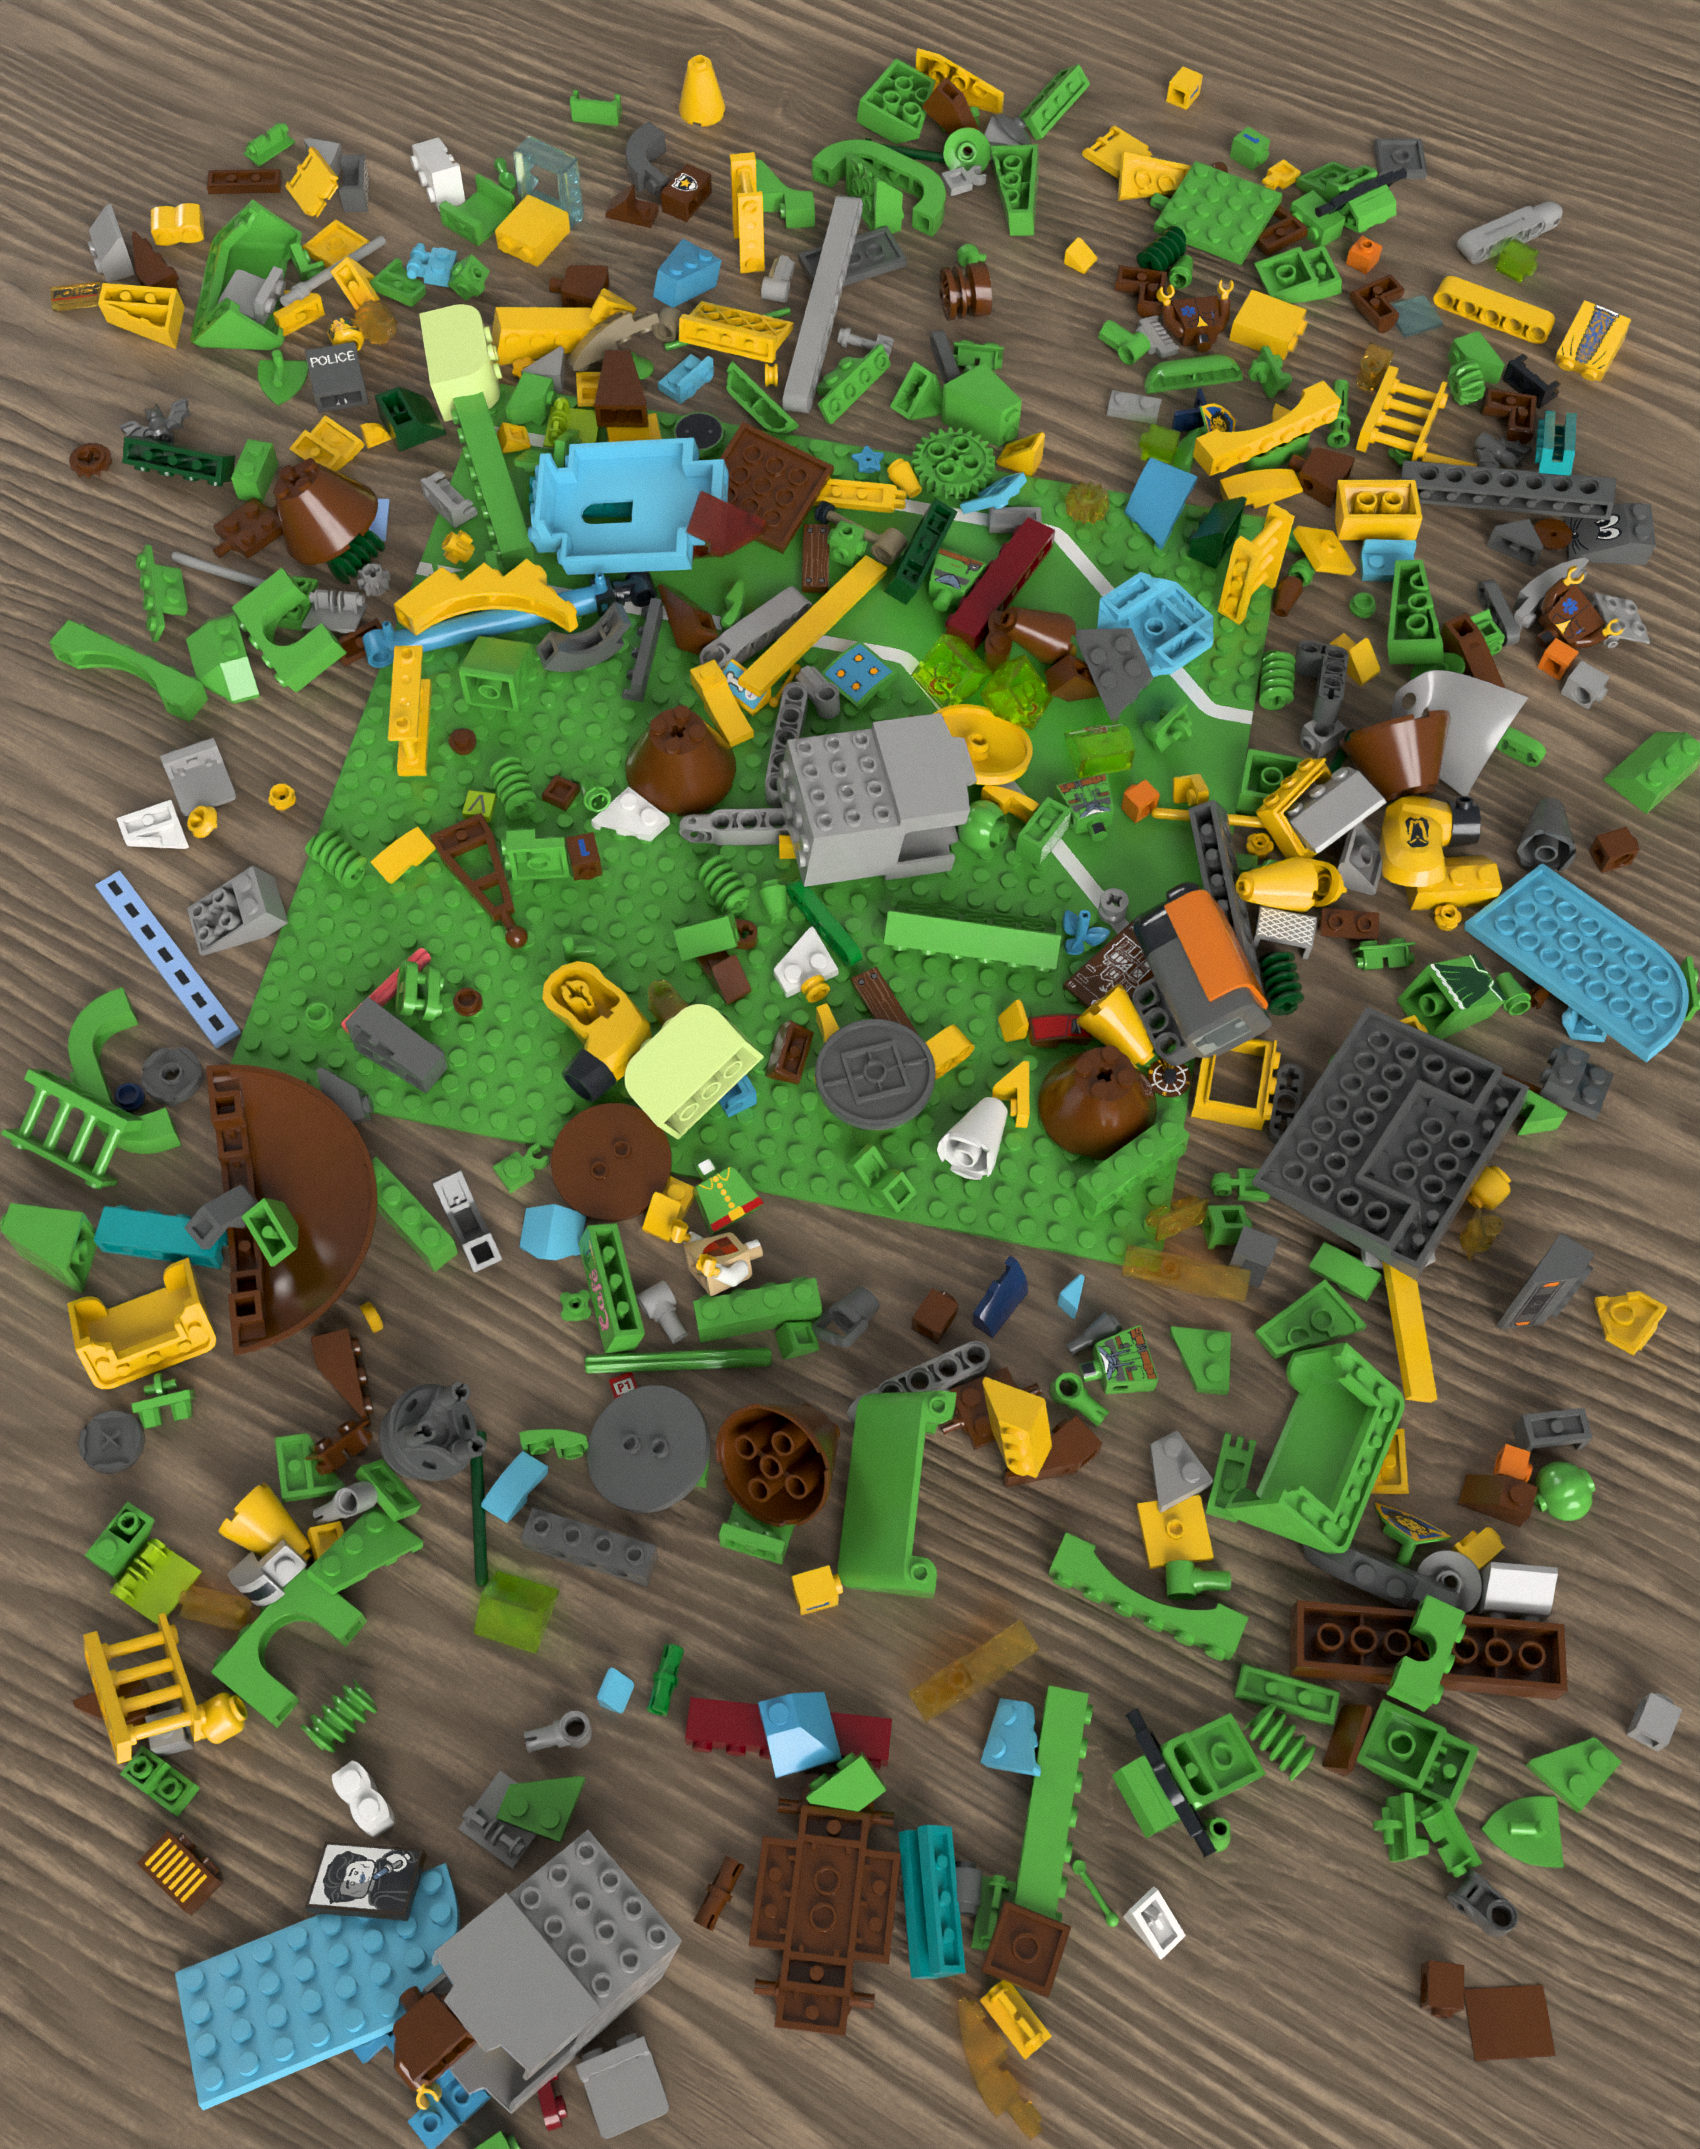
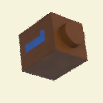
[566,832,602,881]

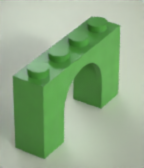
[232,568,347,693]
[211,1568,368,1728]

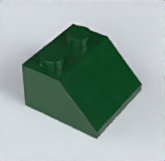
[1187,496,1247,569]

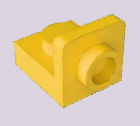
[1173,774,1209,807]

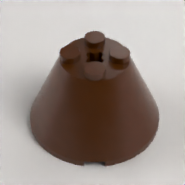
[273,458,378,565]
[625,705,736,816]
[1339,710,1451,803]
[1038,1045,1157,1160]
[715,1403,840,1527]

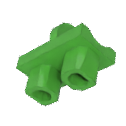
[1248,346,1292,398]
[1143,700,1192,753]
[131,1373,196,1429]
[1373,1792,1429,1862]

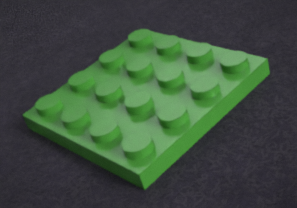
[1153,161,1283,265]

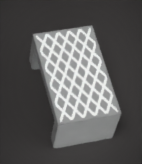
[1253,906,1317,960]

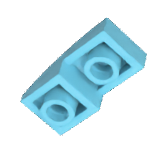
[481,1451,548,1523]

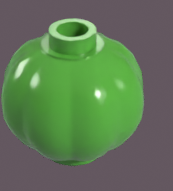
[956,800,1009,853]
[1534,1461,1595,1521]

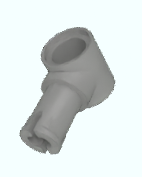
[636,1280,688,1344]
[313,1481,377,1526]
[524,1711,592,1753]

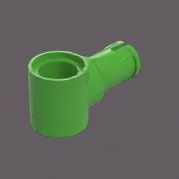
[1049,1372,1109,1427]
[1165,1560,1231,1600]

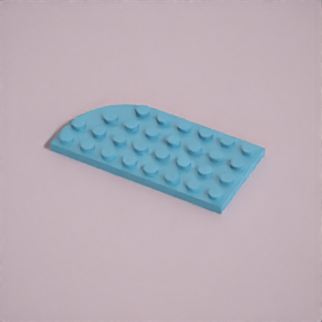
[1464,863,1689,1063]
[175,1863,461,2110]

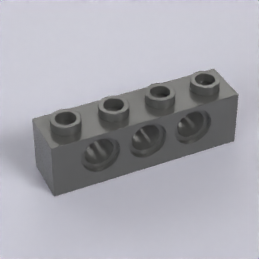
[521,1508,658,1587]

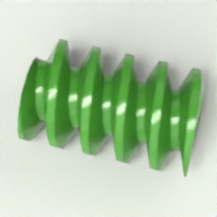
[1259,650,1296,711]
[489,756,537,820]
[305,829,368,889]
[694,855,751,917]
[300,1678,378,1753]
[1242,1703,1316,1782]

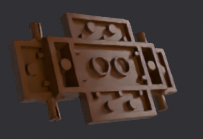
[749,1772,901,2037]

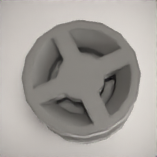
[1098,888,1129,924]

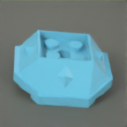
[1097,572,1213,677]

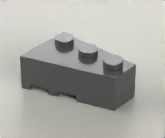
[345,997,448,1094]

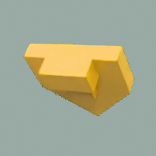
[1594,1291,1667,1356]

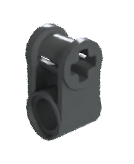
[1447,1869,1518,1938]

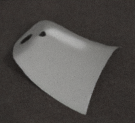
[1391,670,1528,796]

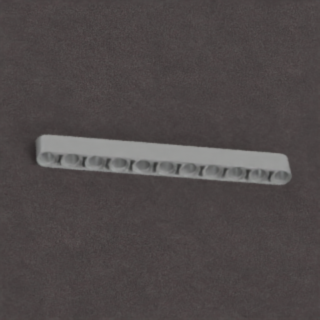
[783,195,863,413]

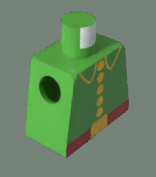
[693,1158,764,1237]

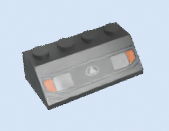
[1496,1233,1595,1329]

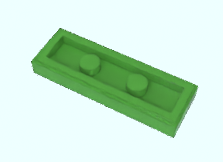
[1234,1663,1340,1726]

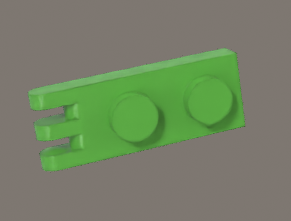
[1205,1432,1257,1523]

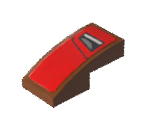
[1028,1013,1093,1049]

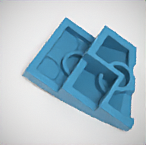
[1125,457,1197,550]

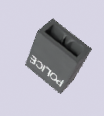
[305,342,369,413]

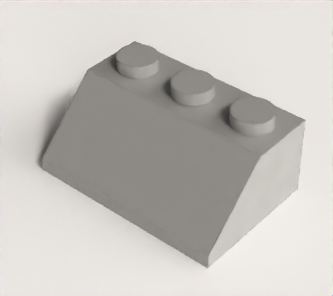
[1284,766,1386,854]

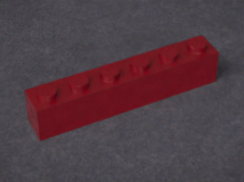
[944,517,1055,654]
[685,1697,892,1771]

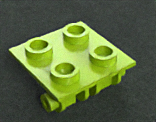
[543,397,599,448]
[110,1538,202,1625]

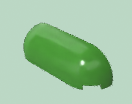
[1144,354,1243,394]
[726,361,799,434]

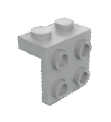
[218,266,286,325]
[160,738,236,816]
[575,2033,669,2139]

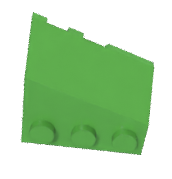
[856,58,936,144]
[845,152,904,233]

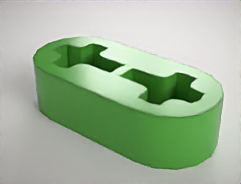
[1496,727,1546,767]

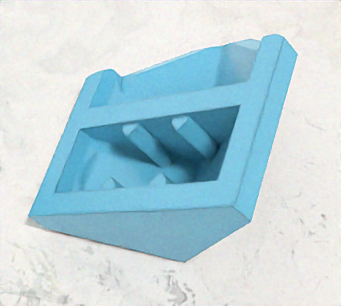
[520,1204,587,1261]

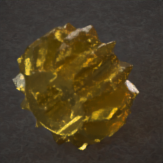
[354,300,397,345]
[1065,481,1110,526]

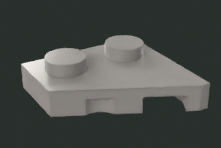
[1150,1430,1213,1513]

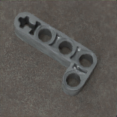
[1295,640,1349,725]

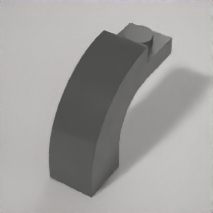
[626,121,668,200]
[536,602,632,672]

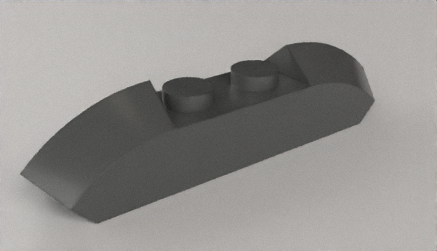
[1303,1543,1460,1611]

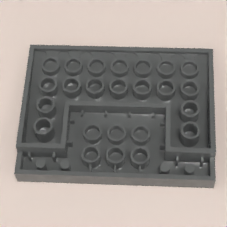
[1252,1007,1530,1281]

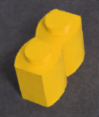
[151,203,204,246]

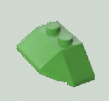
[186,612,260,704]

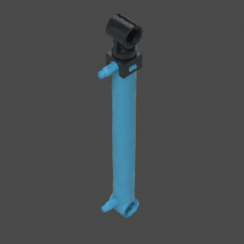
[363,571,657,668]

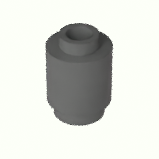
[955,1861,982,1916]

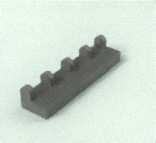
[622,598,663,702]

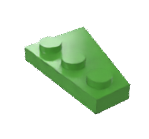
[307,1505,424,1595]

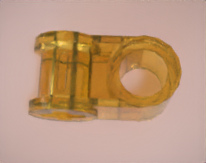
[1356,342,1394,390]
[648,980,690,1026]

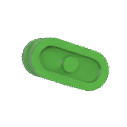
[396,960,444,1022]

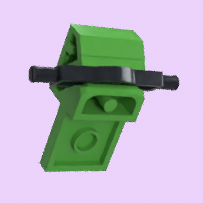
[1296,161,1407,233]
[1112,1708,1266,1858]

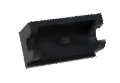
[1502,354,1561,409]

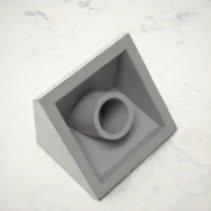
[1336,822,1382,895]

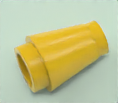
[887,458,922,498]

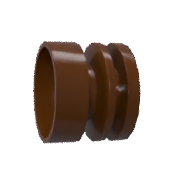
[939,262,992,321]

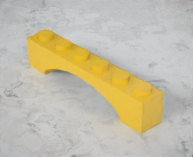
[1193,380,1341,476]

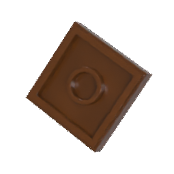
[981,1900,1072,1998]

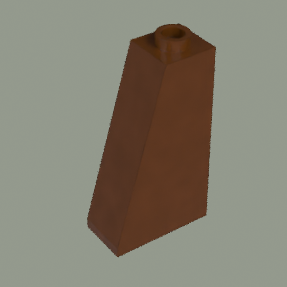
[594,350,649,427]

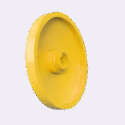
[933,704,1033,785]

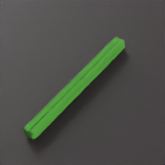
[585,1348,772,1374]

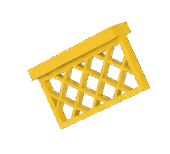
[679,301,794,363]

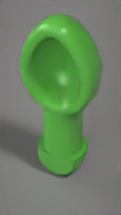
[494,158,517,192]

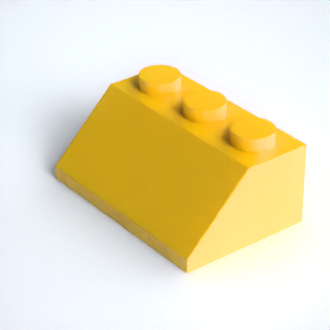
[1335,480,1422,540]
[1405,855,1502,911]
[982,1377,1052,1478]

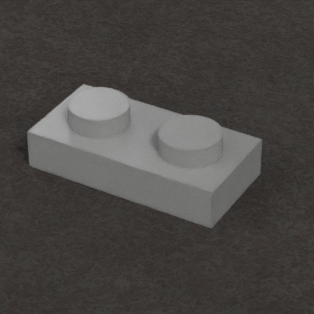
[1107,390,1161,425]

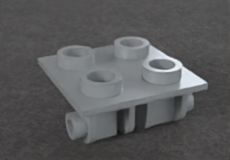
[301,589,368,633]
[1591,593,1650,648]
[458,1771,537,1869]

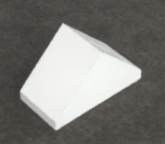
[1123,1887,1186,1960]

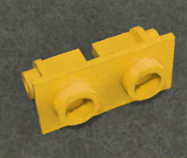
[979,1980,1052,2060]

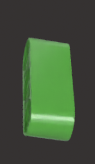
[1243,431,1312,472]

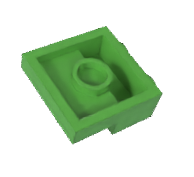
[501,828,570,881]

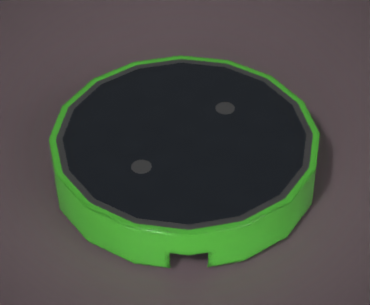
[673,412,725,457]

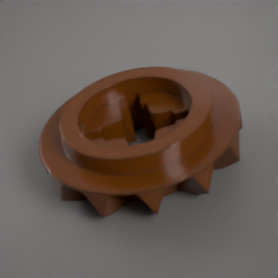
[69,443,112,479]

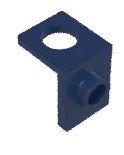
[1171,388,1207,433]

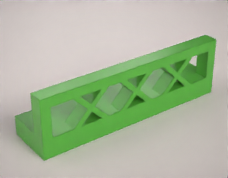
[1019,64,1090,140]

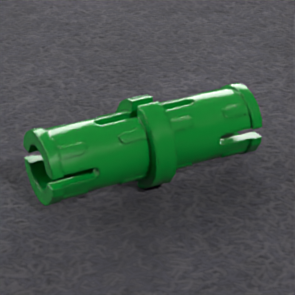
[646,1644,685,1716]

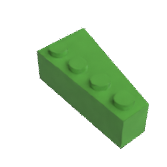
[990,144,1039,236]
[1387,559,1444,665]

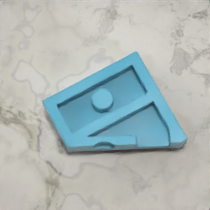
[960,472,1027,514]
[980,1698,1041,1777]

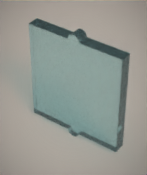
[1392,295,1443,338]

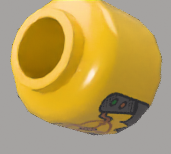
[327,316,364,352]

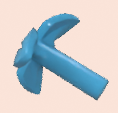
[1063,910,1110,955]

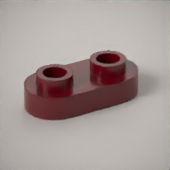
[537,2073,568,2132]

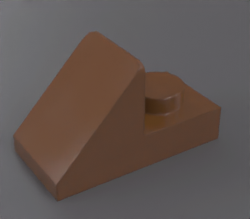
[605,185,659,228]
[696,950,752,1005]

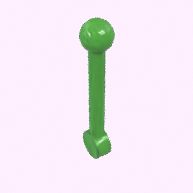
[1072,1860,1119,1927]

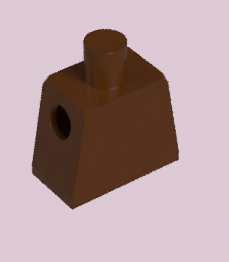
[549,265,610,308]
[1288,447,1355,508]

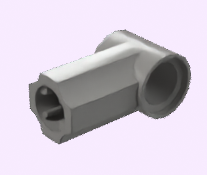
[761,255,795,303]
[795,665,840,719]

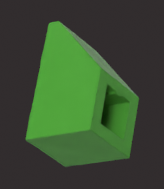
[84,1501,155,1582]
[806,1752,887,1812]

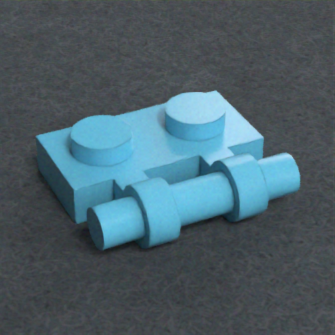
[406,243,457,287]

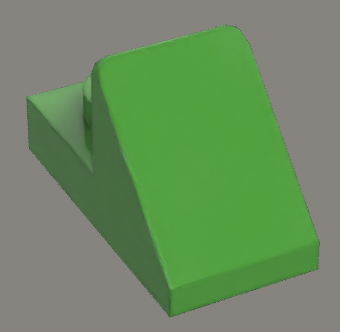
[1518,1090,1568,1136]

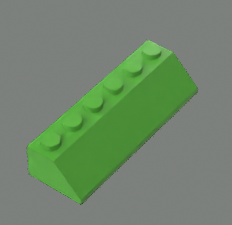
[884,897,1062,972]

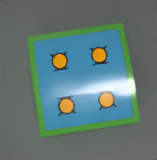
[821,640,899,710]

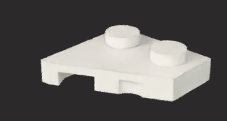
[591,787,670,842]
[117,800,189,849]
[773,927,838,998]

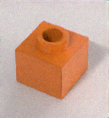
[1346,235,1383,275]
[1537,638,1579,681]
[1121,779,1160,824]
[1492,1444,1533,1483]

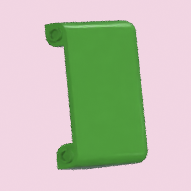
[190,199,302,350]
[1225,1342,1405,1554]
[838,1391,957,1599]

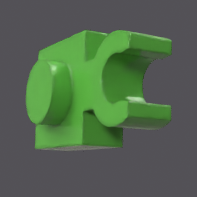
[492,1144,550,1194]

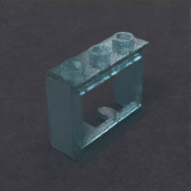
[513,136,584,230]

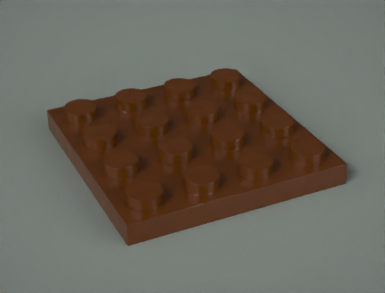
[720,422,834,554]

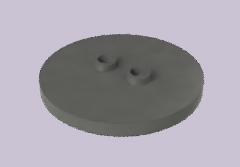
[815,1019,936,1130]
[587,1385,710,1513]

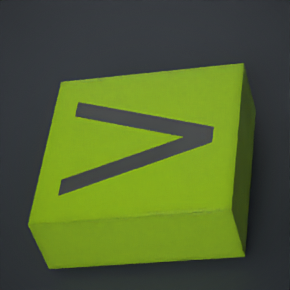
[462,790,497,822]

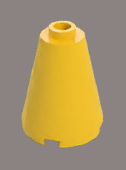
[679,55,725,127]
[1235,857,1318,914]
[1076,983,1155,1066]
[219,1482,312,1562]

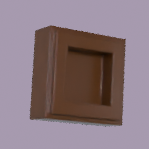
[541,775,581,811]

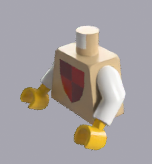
[668,1219,763,1297]

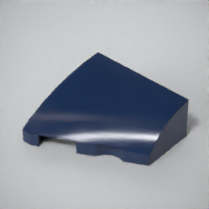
[972,1255,1028,1339]

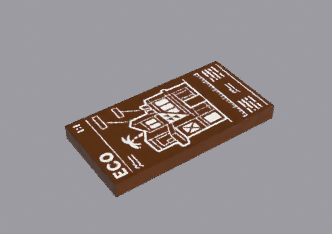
[1063,913,1154,1009]

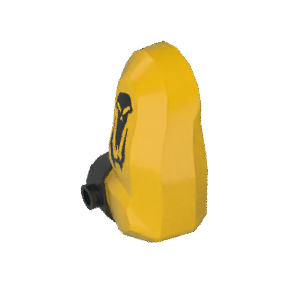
[1379,796,1481,887]

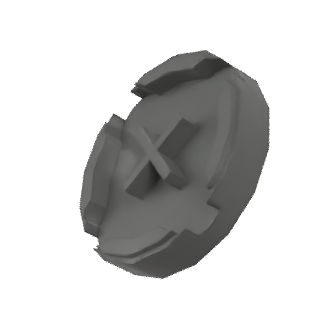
[78,1410,146,1474]

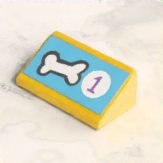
[722,659,771,716]

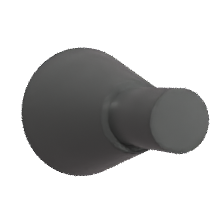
[1066,1311,1123,1355]

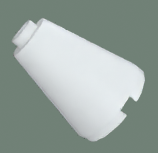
[937,1097,1008,1180]

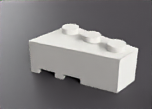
[410,137,465,211]

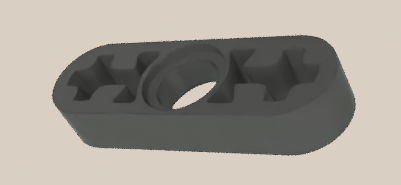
[930,330,960,384]
[1477,579,1520,647]
[1267,1064,1304,1145]

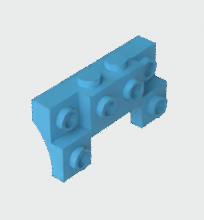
[352,2031,492,2149]

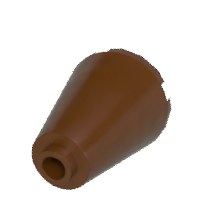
[1000,607,1076,665]

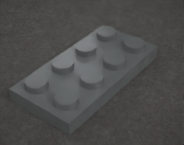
[798,226,907,286]

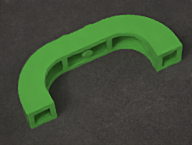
[812,140,946,237]
[68,987,182,1154]

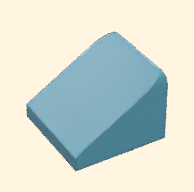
[1058,1274,1085,1319]
[597,1667,634,1714]

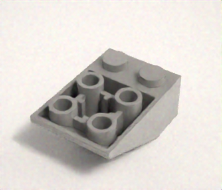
[187,866,288,956]

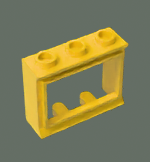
[1256,758,1332,859]
[1191,1038,1281,1131]

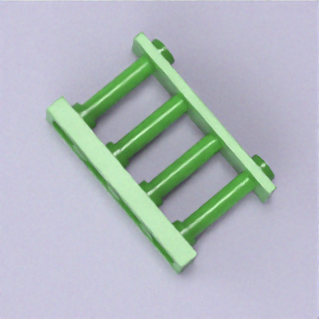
[1,1069,144,1189]

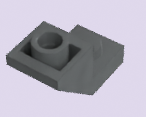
[184,1185,258,1250]

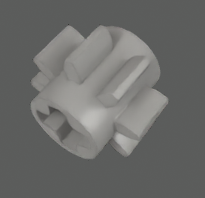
[357,563,391,596]

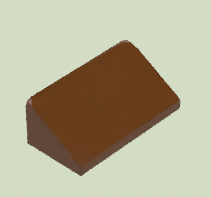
[337,618,383,667]
[765,1020,814,1084]
[1322,1705,1373,1777]

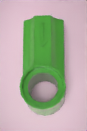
[1098,320,1151,365]

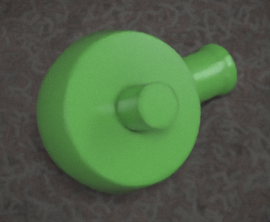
[957,244,986,267]

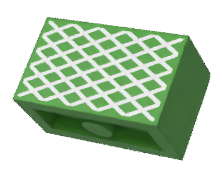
[1015,796,1072,867]

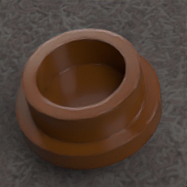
[449,728,477,755]
[453,988,483,1016]

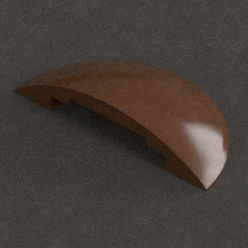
[206,1064,378,1356]

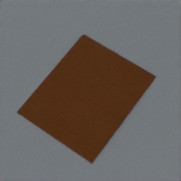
[1464,1984,1556,2061]

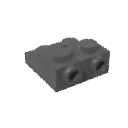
[1539,1042,1614,1120]

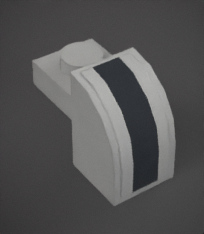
[227,1539,308,1606]

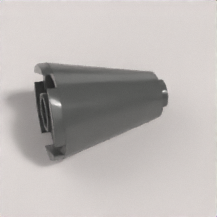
[1517,798,1576,872]

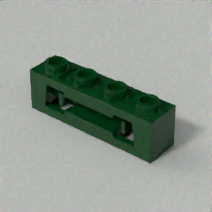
[884,498,958,605]

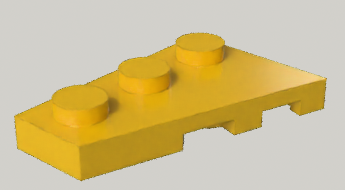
[1117,152,1191,201]

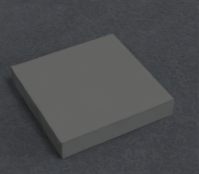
[1373,139,1427,179]

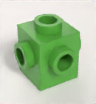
[447,254,490,301]
[827,520,867,568]

